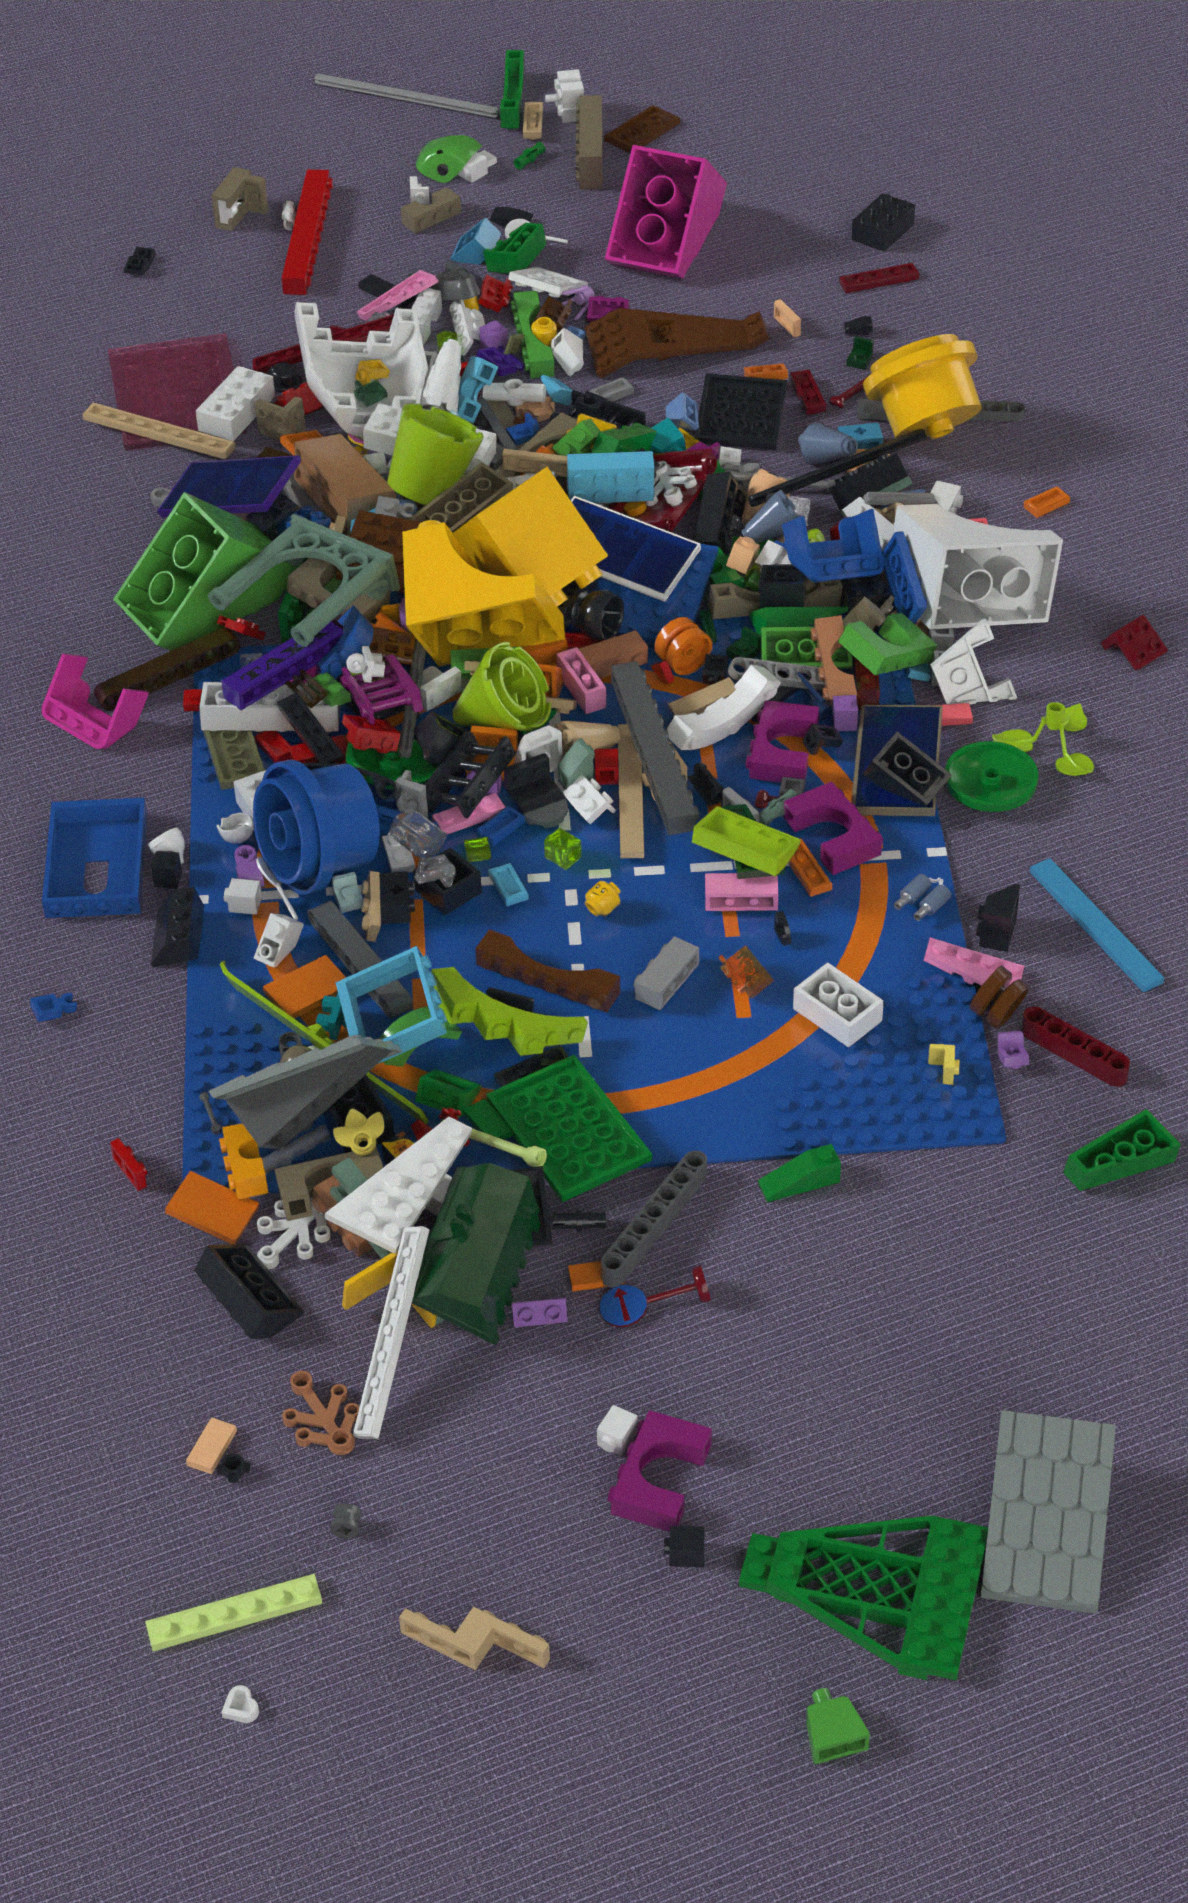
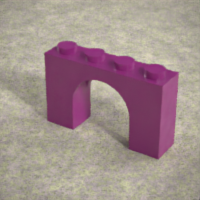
[746,700,819,782]
[783,782,883,875]
[607,1410,712,1532]

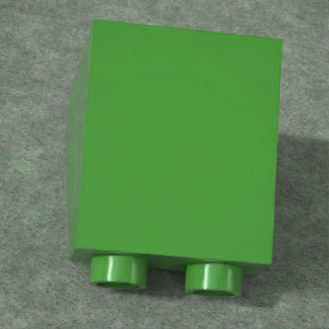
[113,492,297,651]

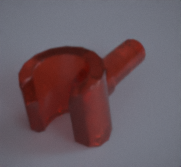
[755,790,780,809]

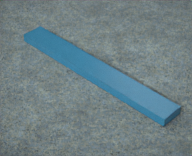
[1030,858,1164,992]

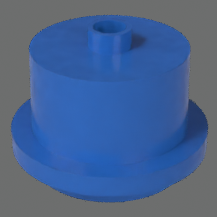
[253,760,380,895]

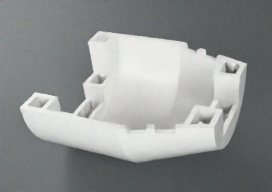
[295,302,428,438]

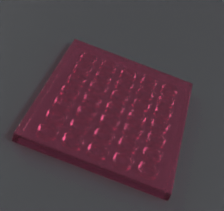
[108,333,247,451]

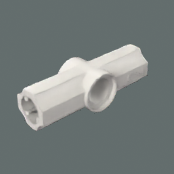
[483,379,546,406]

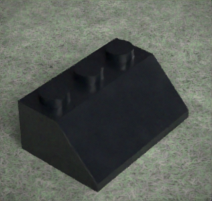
[151,887,204,967]

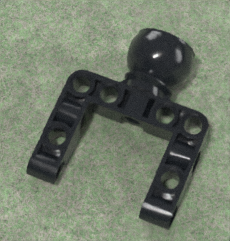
[557,579,624,641]

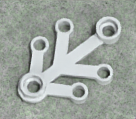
[645,461,697,506]
[257,1197,330,1269]

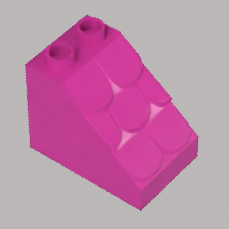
[605,145,727,279]

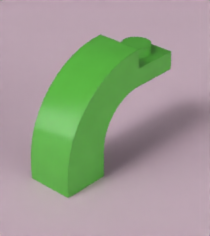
[379,1007,462,1067]

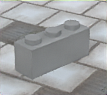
[633,936,699,1010]

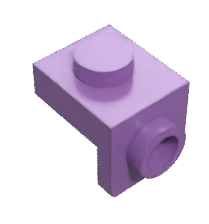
[998,1031,1029,1069]

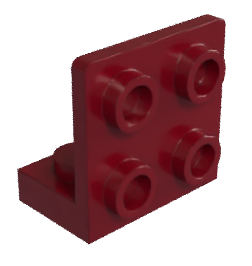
[1100,614,1168,671]

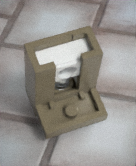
[211,167,269,231]

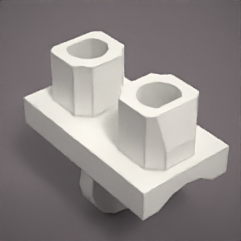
[346,646,385,683]

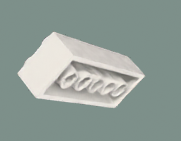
[363,403,496,471]
[200,682,341,732]

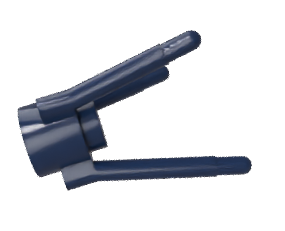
[785,672,832,721]

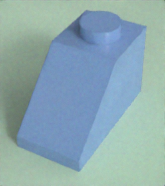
[666,392,699,430]

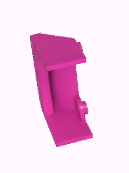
[42,653,149,749]

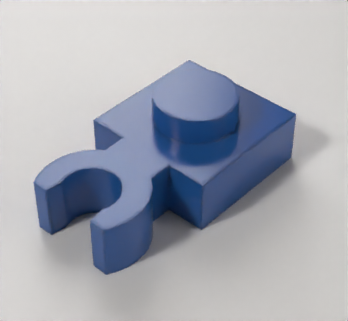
[30,993,77,1022]

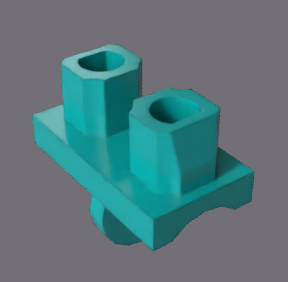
[316,994,347,1040]

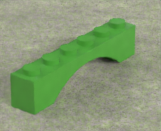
[510,291,555,379]

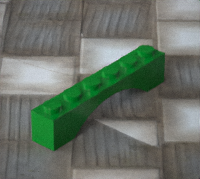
[500,50,525,129]

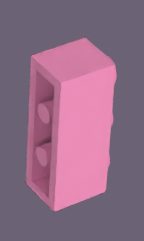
[557,647,606,714]
[705,873,778,911]

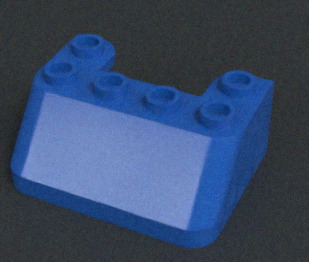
[782,509,884,583]

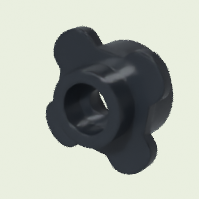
[217,1454,251,1483]

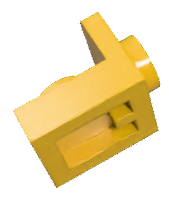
[355,359,390,389]

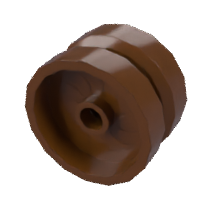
[969,965,1030,1030]

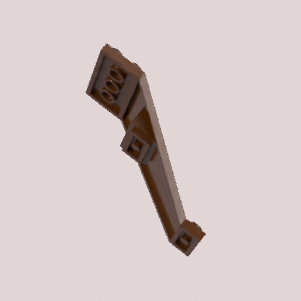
[585,308,770,379]

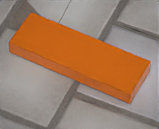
[788,838,832,897]

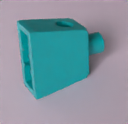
[649,417,686,454]

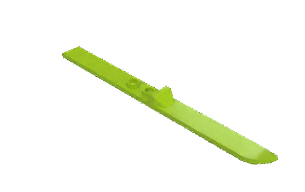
[220,961,429,1124]

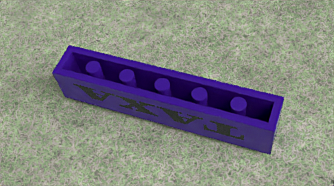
[221,622,343,711]

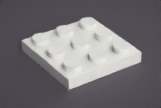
[508,267,588,297]

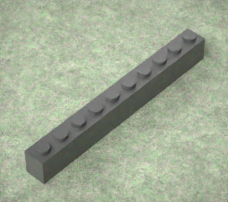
[611,661,699,836]

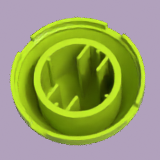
[452,642,551,731]

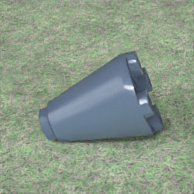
[798,423,858,465]
[742,490,800,544]

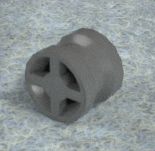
[330,1503,361,1538]

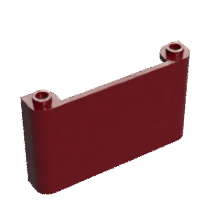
[595,448,718,533]

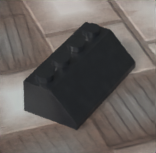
[194,1244,304,1339]

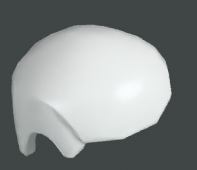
[217,812,254,844]

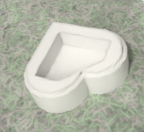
[221,1685,259,1723]

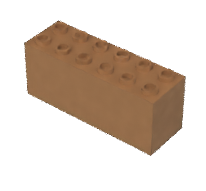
[294,434,396,537]

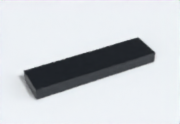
[277,692,344,764]

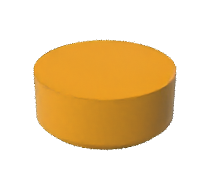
[624,501,646,517]

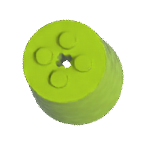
[387,403,484,505]

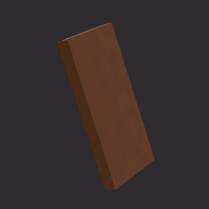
[604,105,680,154]

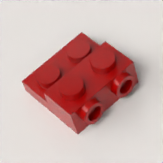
[342,714,401,753]

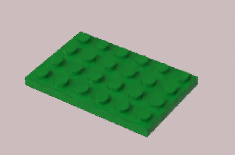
[486,1055,652,1202]

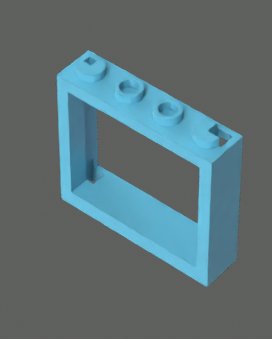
[336,946,447,1064]

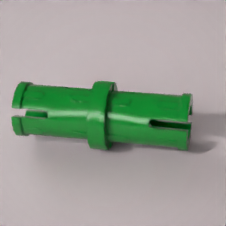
[513,142,546,170]

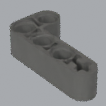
[429,267,480,301]

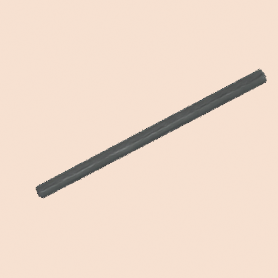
[399,637,426,758]

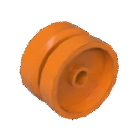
[655,617,712,675]

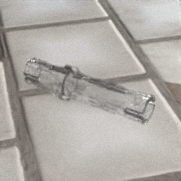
[262,1125,330,1175]

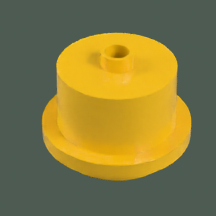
[863,334,982,439]

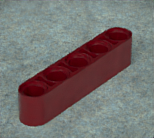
[1021,1006,1130,1087]

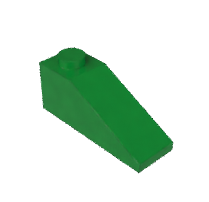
[758,1144,841,1202]

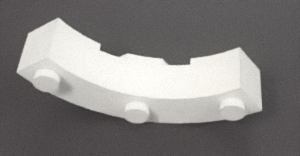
[667,665,781,750]

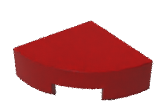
[651,660,675,684]

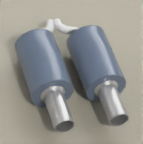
[894,874,951,921]

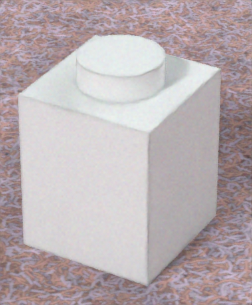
[224,878,262,915]
[597,1405,638,1456]

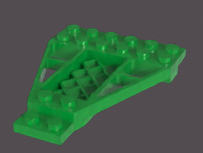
[739,1515,988,1681]

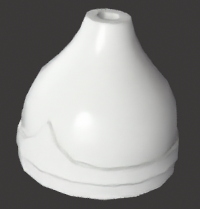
[148,827,185,865]

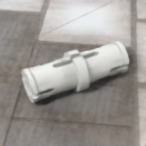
[282,201,297,231]

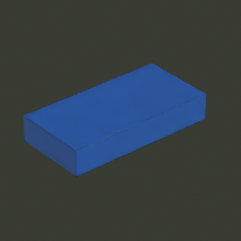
[476,806,525,847]

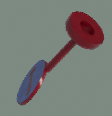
[600,1265,711,1328]

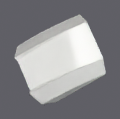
[514,725,563,772]

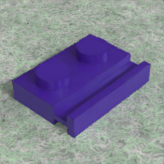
[477,346,524,376]

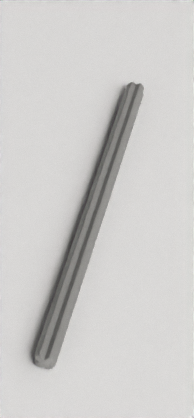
[314,73,499,118]

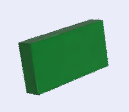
[463,1098,512,1147]

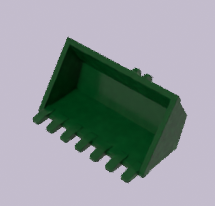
[412,1163,540,1345]

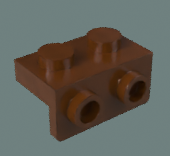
[533,296,573,330]

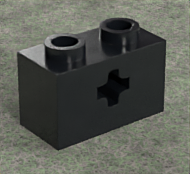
[379,871,415,924]

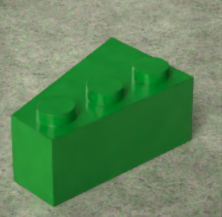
[483,223,547,273]
[592,423,657,453]

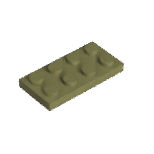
[203,730,265,790]

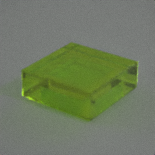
[464,837,491,862]

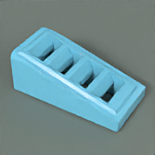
[541,375,573,406]

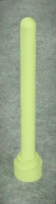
[440,1119,547,1167]

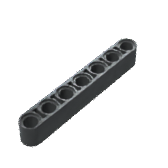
[308,901,413,1019]
[601,1151,707,1288]

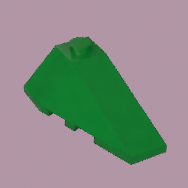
[749,607,848,636]

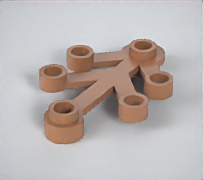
[282,1371,360,1455]

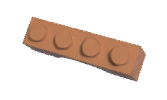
[810,615,857,708]

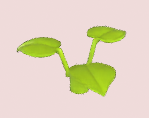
[992,702,1094,776]

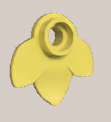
[333,1109,384,1156]

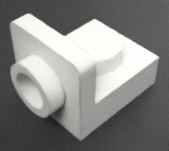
[410,176,430,205]

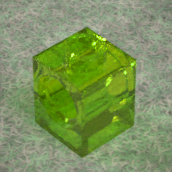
[544,828,582,870]

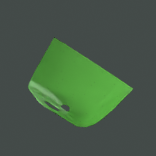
[416,135,482,183]

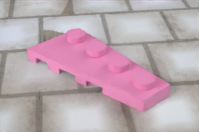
[357,270,438,321]

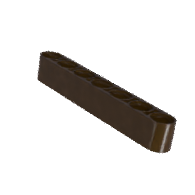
[94,627,241,711]

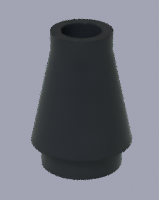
[844,315,873,335]

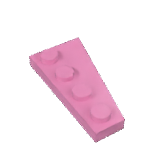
[923,938,1024,986]

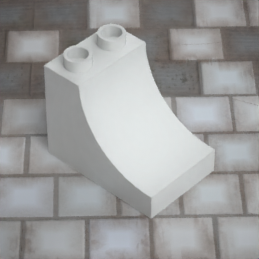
[886,504,1063,629]

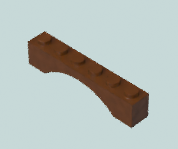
[475,929,620,1012]

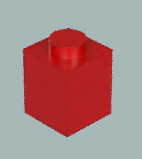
[595,748,619,785]

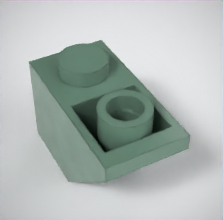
[558,738,595,790]

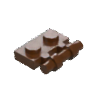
[369,627,415,665]

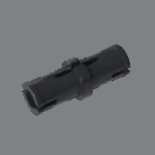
[553,1210,606,1231]

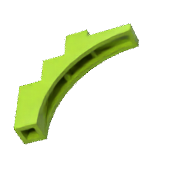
[431,967,588,1056]

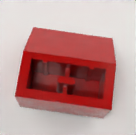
[273,382,324,416]

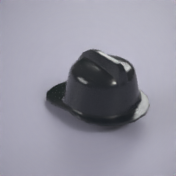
[265,363,304,391]

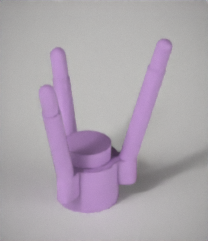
[561,285,595,320]

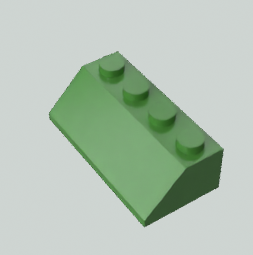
[761,626,853,668]

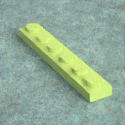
[145,1574,322,1651]

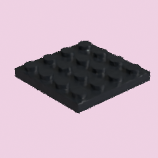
[694,373,787,450]

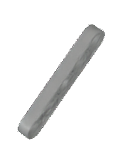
[728,657,825,691]

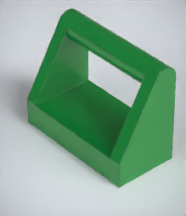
[415,1069,481,1117]

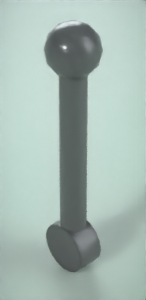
[199,1092,222,1135]

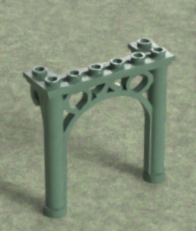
[208,514,400,647]

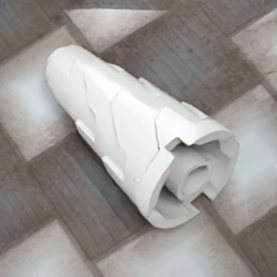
[420,339,462,412]

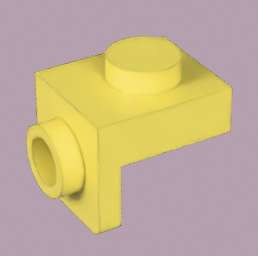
[928,1044,960,1085]

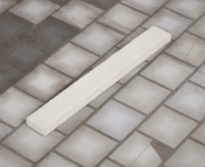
[353,1226,429,1439]

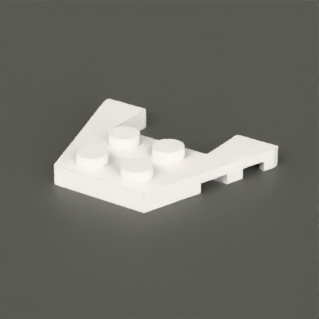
[930,618,1017,704]

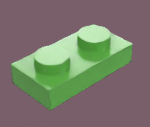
[308,672,351,707]

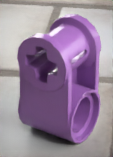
[235,845,264,887]

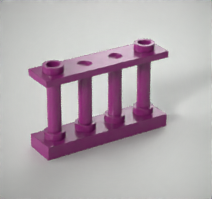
[340,654,423,725]

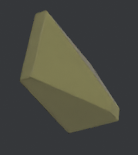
[504,334,524,355]

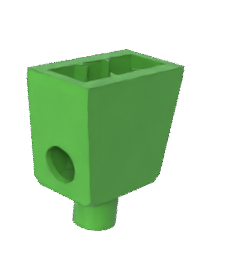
[806,1688,870,1765]

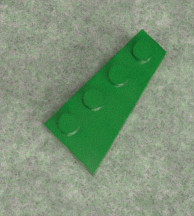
[1063,1109,1181,1191]

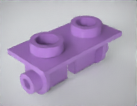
[512,1296,568,1327]

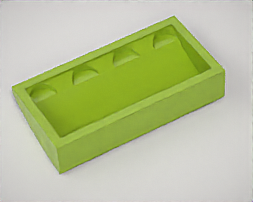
[692,806,801,877]

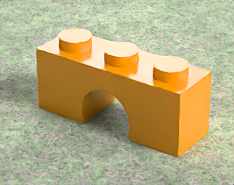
[219,1123,268,1199]

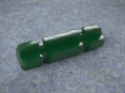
[699,609,717,643]

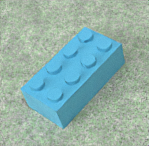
[567,451,654,503]

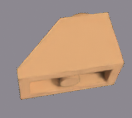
[726,536,760,574]

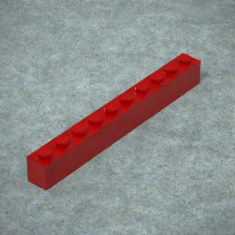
[281,169,333,295]

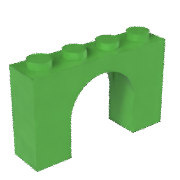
[838,613,938,675]

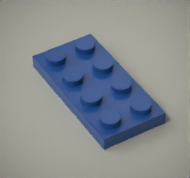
[882,531,927,624]

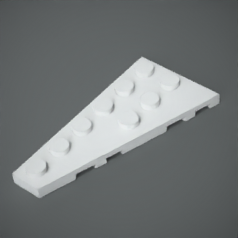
[325,1117,472,1254]

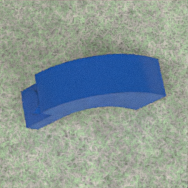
[317,605,374,680]

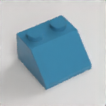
[450,218,502,265]

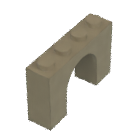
[287,558,391,622]
[274,1147,383,1221]

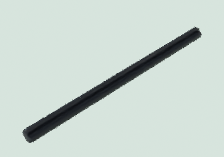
[748,429,927,507]

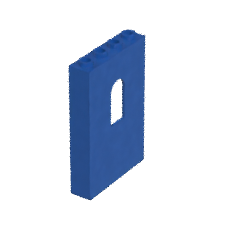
[42,797,148,918]

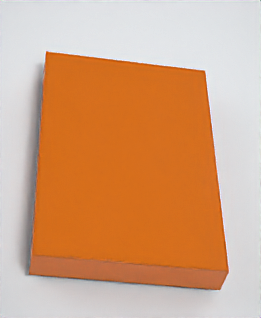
[263,955,346,1019]
[165,1171,259,1244]

